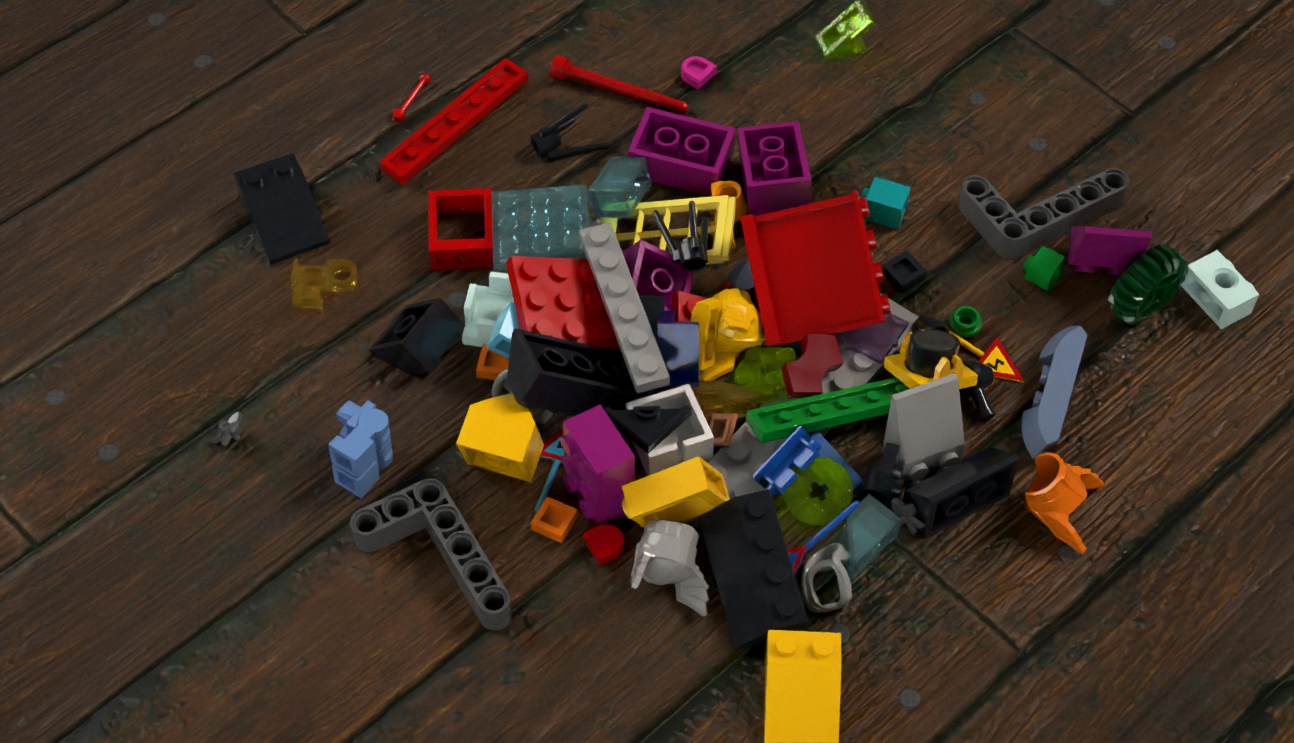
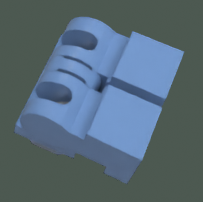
[328,400,393,499]

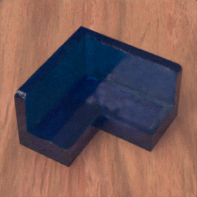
[657,311,704,387]

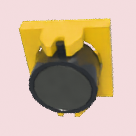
[883,329,978,389]

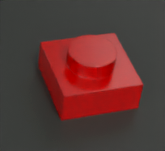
[671,291,706,327]

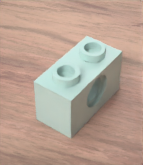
[1180,250,1259,329]

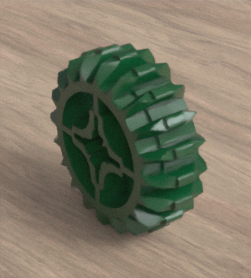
[1108,244,1188,325]

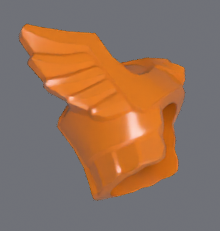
[1025,452,1104,555]

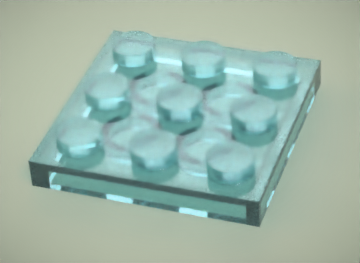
[492,184,589,271]

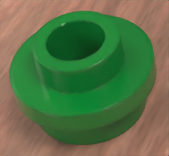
[949,306,982,337]

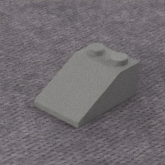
[882,373,965,482]

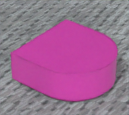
[681,56,717,90]

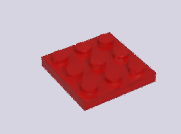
[506,256,620,351]

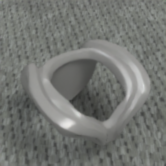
[800,543,853,613]

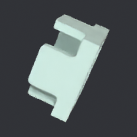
[462,272,514,347]

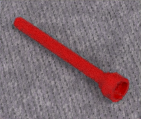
[550,54,689,114]

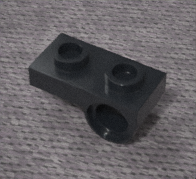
[859,442,905,511]

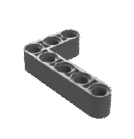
[958,168,1129,259]
[350,478,512,631]

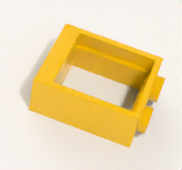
[621,456,730,528]

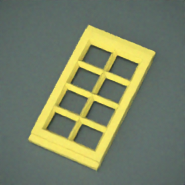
[600,195,737,264]

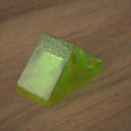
[816,0,875,59]

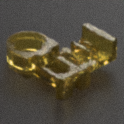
[291,258,358,309]

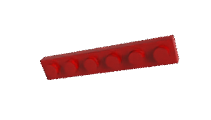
[379,58,528,185]

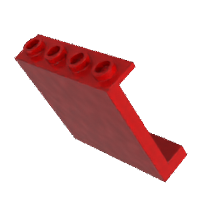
[740,190,891,348]

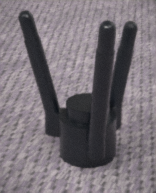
[530,102,610,160]
[653,201,709,271]

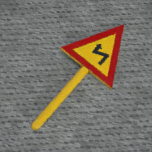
[949,330,1025,383]

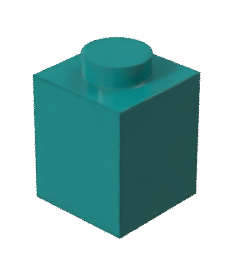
[861,177,911,230]

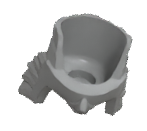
[630,520,709,617]

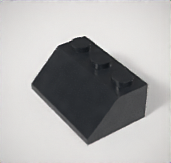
[902,447,1020,539]

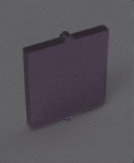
[833,314,909,364]

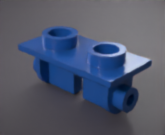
[752,426,822,498]

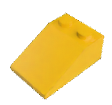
[764,630,841,743]

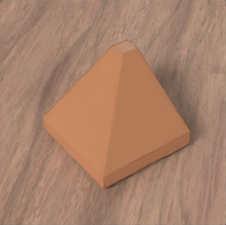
[710,413,738,447]

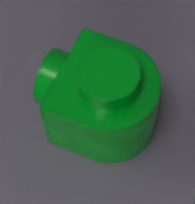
[1022,246,1065,292]

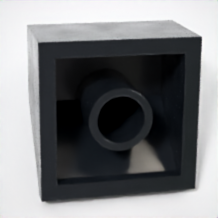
[368,297,466,375]

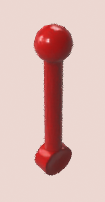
[392,73,431,121]

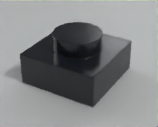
[882,251,927,293]

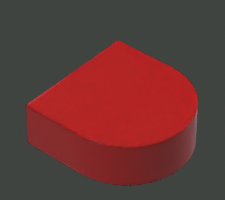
[583,524,624,566]

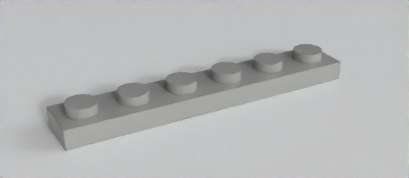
[579,222,670,393]

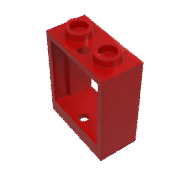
[428,188,495,271]

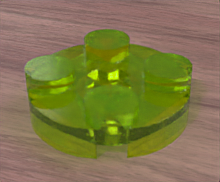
[734,346,797,403]
[784,457,853,527]

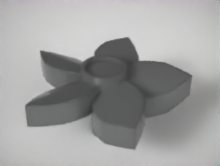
[210,411,243,447]
[892,497,925,536]

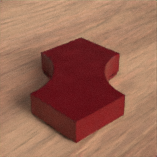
[780,334,843,398]

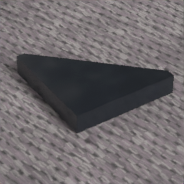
[604,405,692,454]

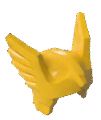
[702,288,766,384]

